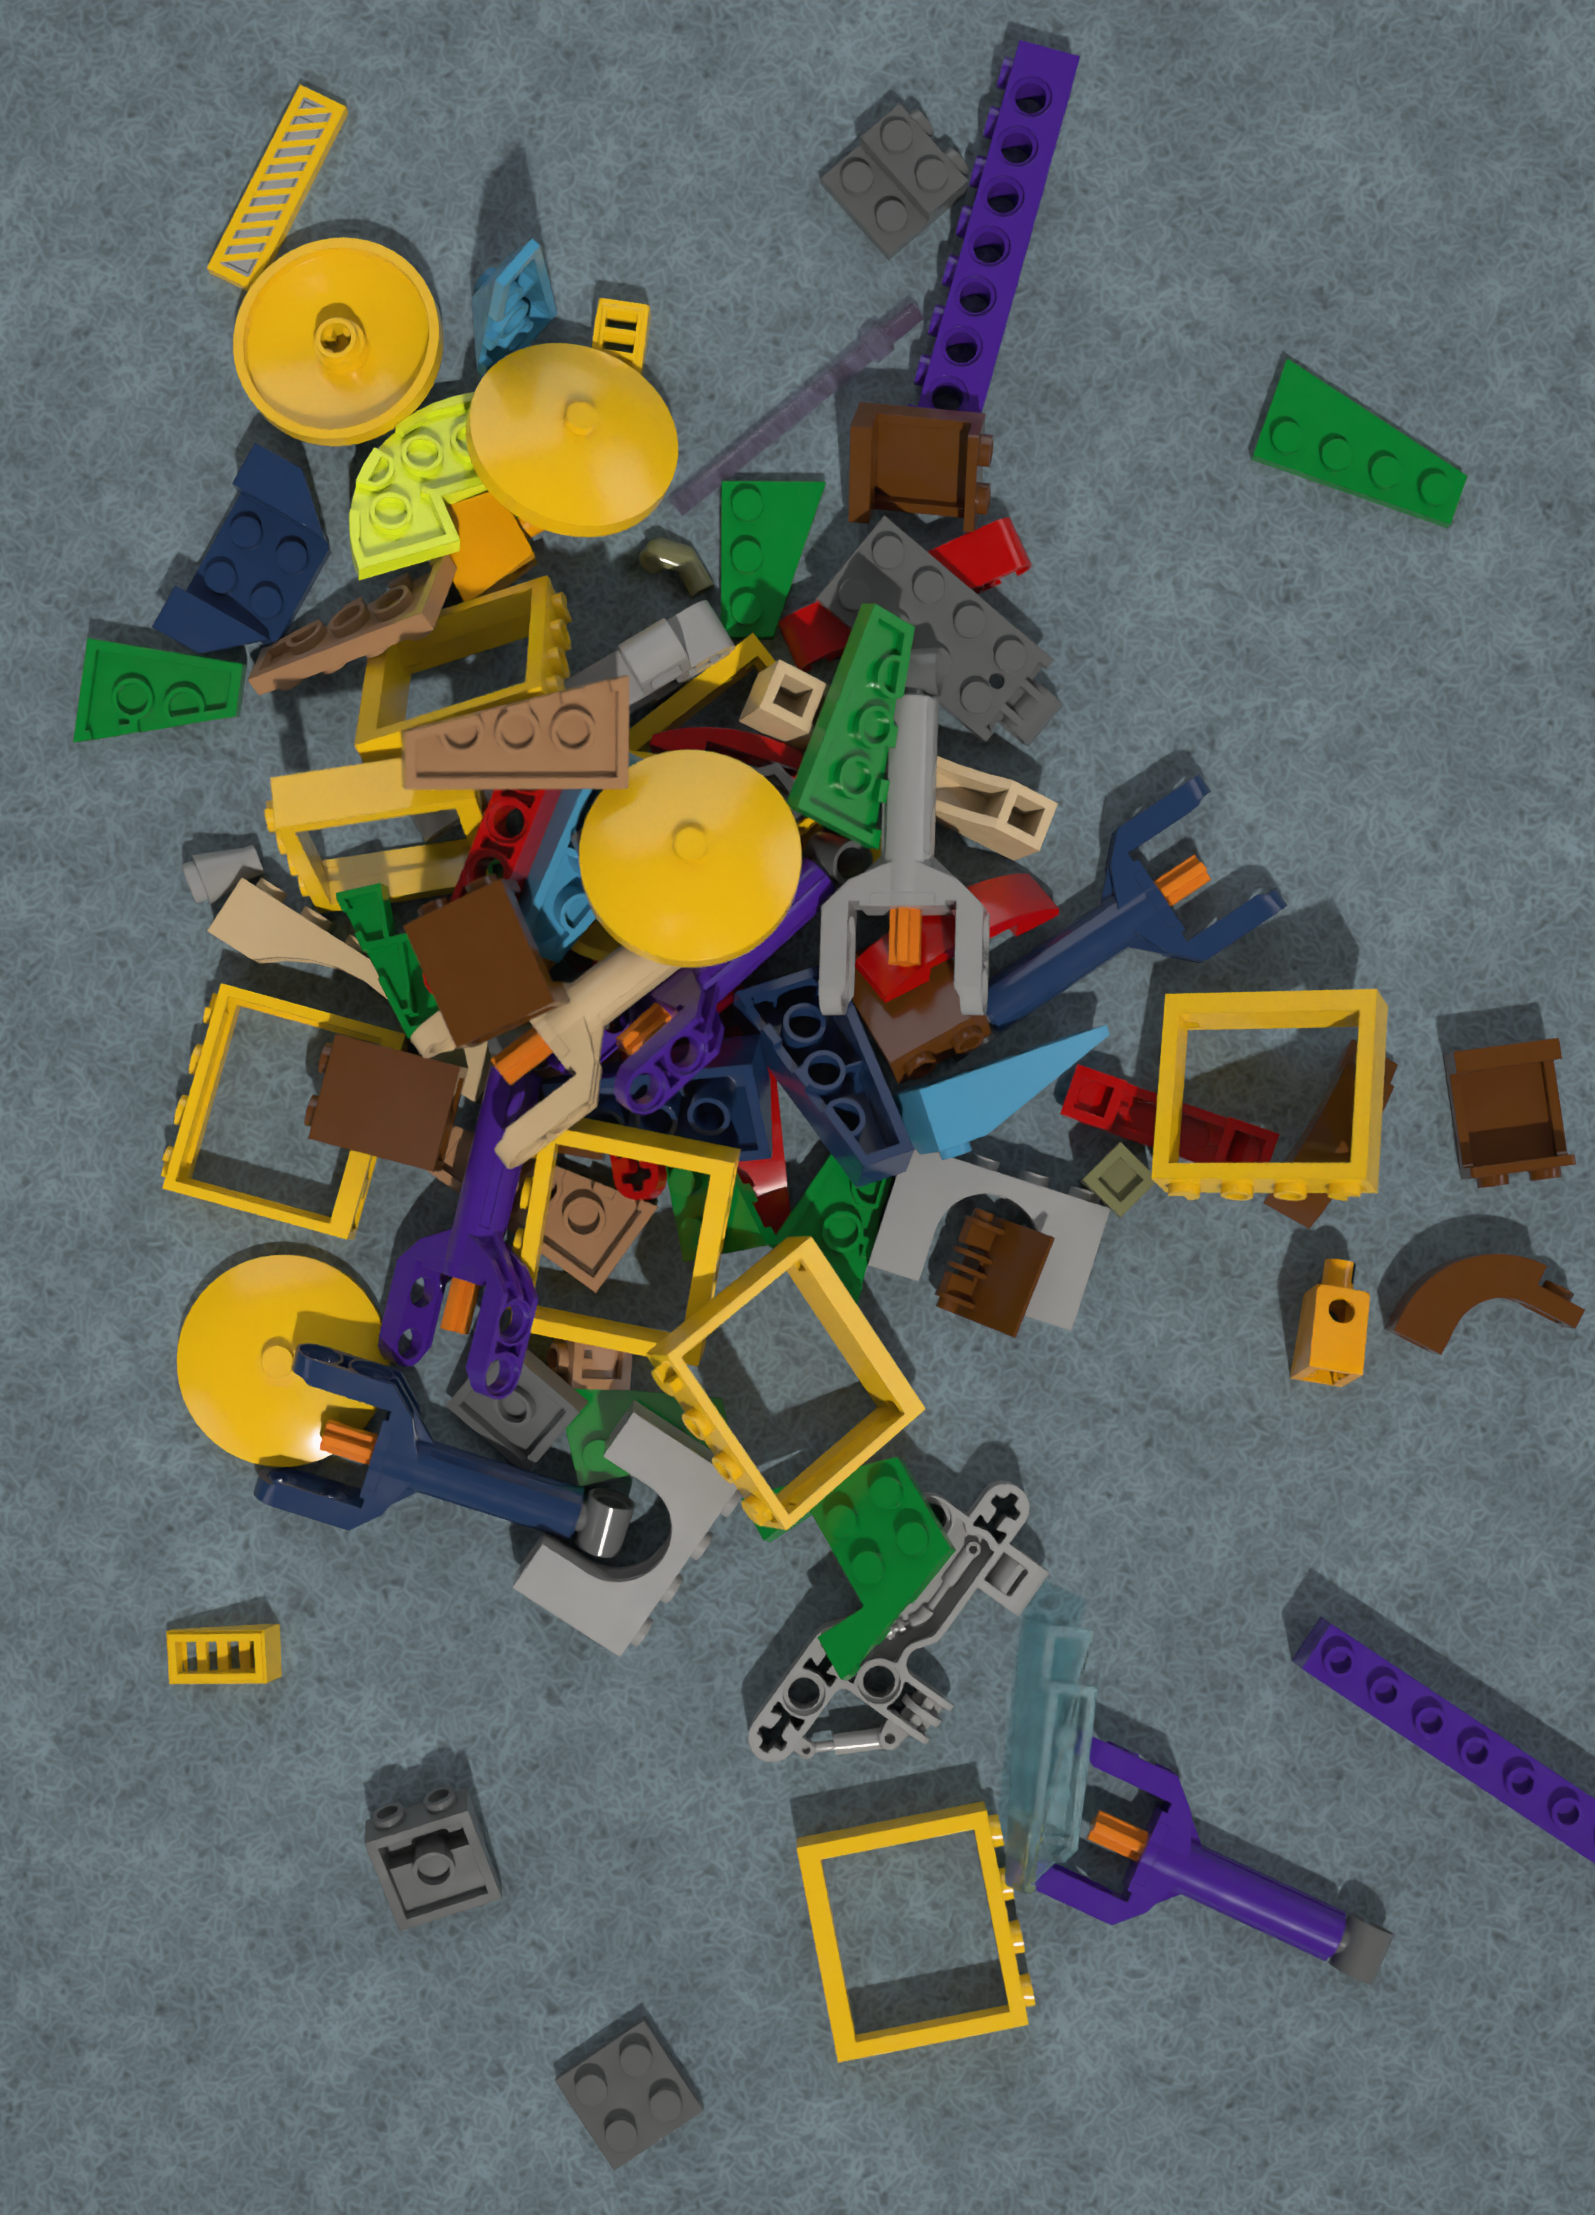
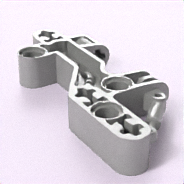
[409,600,736,844]
[748,1480,1050,1762]

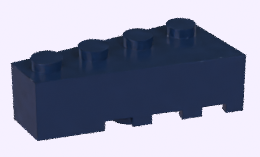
[730,965,914,1188]

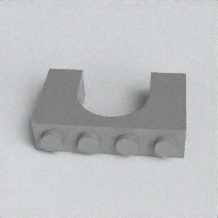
[867,1146,1110,1331]
[512,1400,742,1657]

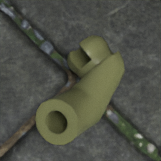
[639,537,714,598]

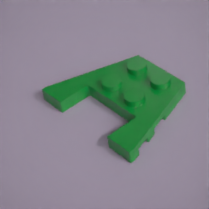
[336,859,524,1038]
[741,1457,956,1681]

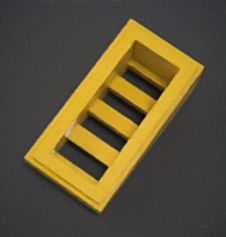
[592,298,652,376]
[166,1624,282,1684]

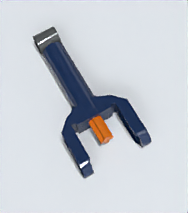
[952,774,1288,1063]
[254,1343,635,1558]

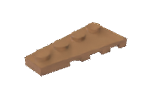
[247,555,457,696]
[402,675,629,789]
[427,1126,659,1293]

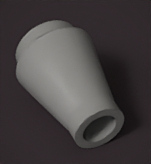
[181,844,264,904]

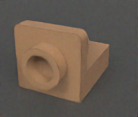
[547,1338,633,1390]

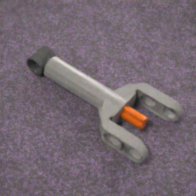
[819,648,990,1015]

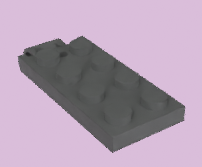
[815,515,1062,747]

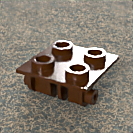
[935,1208,1055,1338]

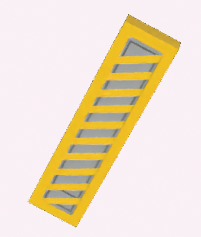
[207,85,349,292]

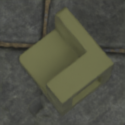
[1079,1142,1155,1218]

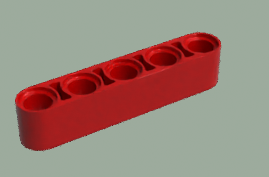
[777,517,1032,672]
[423,789,562,994]

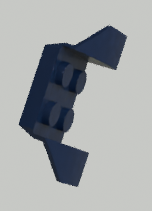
[152,443,331,653]

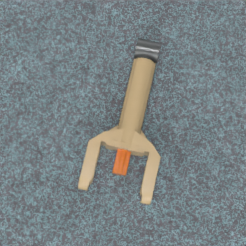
[410,945,681,1169]

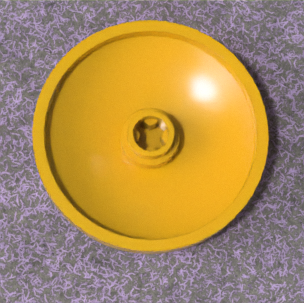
[233,237,444,446]
[465,343,678,537]
[579,750,801,968]
[177,1255,391,1467]

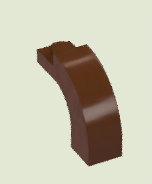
[1263,1039,1398,1229]
[1384,1254,1585,1355]

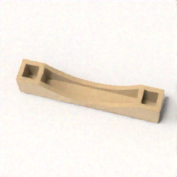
[739,659,1058,861]
[207,877,495,1105]

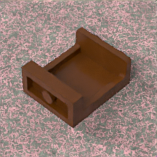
[848,402,994,532]
[403,874,571,1048]
[851,939,991,1084]
[304,1034,468,1172]
[1443,1038,1576,1188]

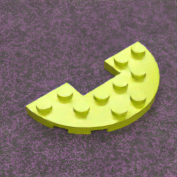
[349,392,489,581]

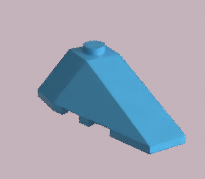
[472,239,558,381]
[519,752,643,963]
[891,1025,1110,1160]

